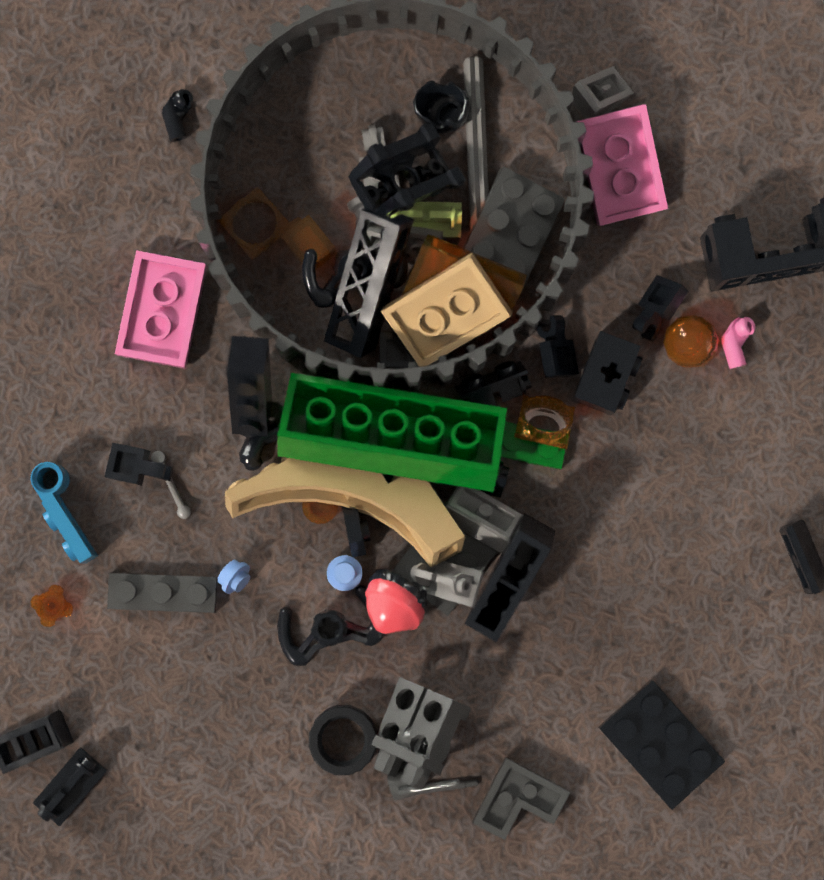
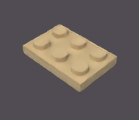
[381,253,512,367]

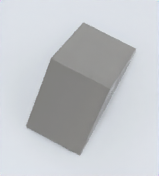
[572,66,634,119]

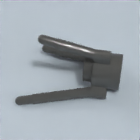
[387,760,479,801]

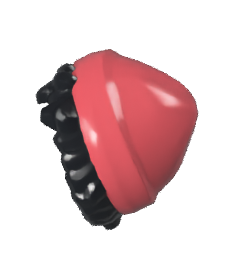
[365,569,427,634]

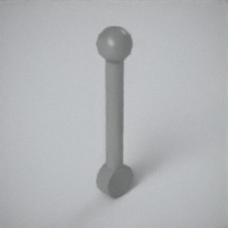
[151,451,191,519]

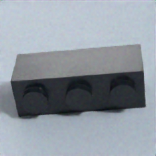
[226,336,272,437]

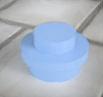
[327,555,363,591]
[217,560,250,594]

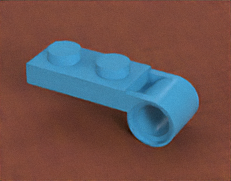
[31,462,98,564]

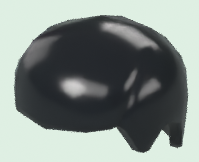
[413,80,471,134]

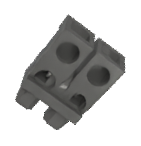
[371,677,472,790]

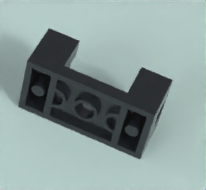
[700,198,824,292]

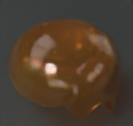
[663,315,720,368]

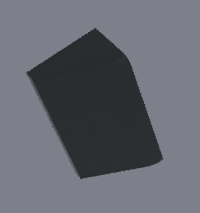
[779,520,824,594]

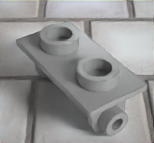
[410,561,484,608]

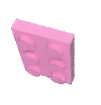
[575,104,668,226]
[115,250,207,369]

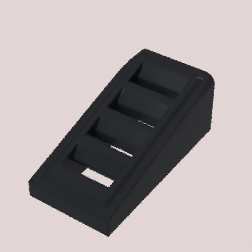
[0,710,74,774]

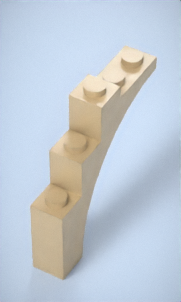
[225,457,465,568]

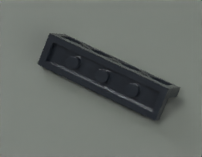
[324,208,414,358]

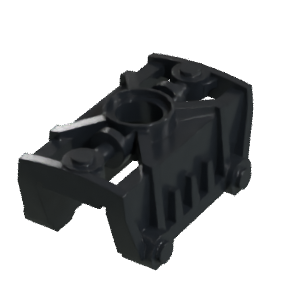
[348,123,466,216]

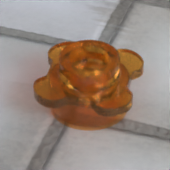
[31,585,73,627]

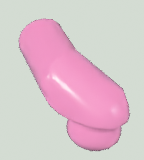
[721,317,756,369]

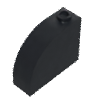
[465,513,556,642]

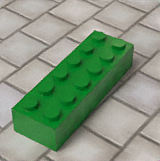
[277,372,507,492]

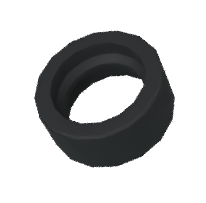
[309,705,377,776]

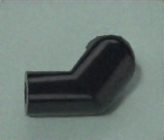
[162,89,194,142]
[239,422,279,471]

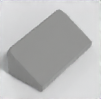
[446,486,524,553]

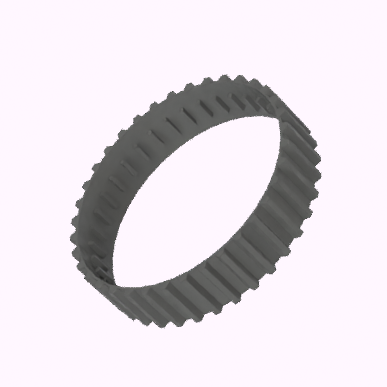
[190,0,594,392]

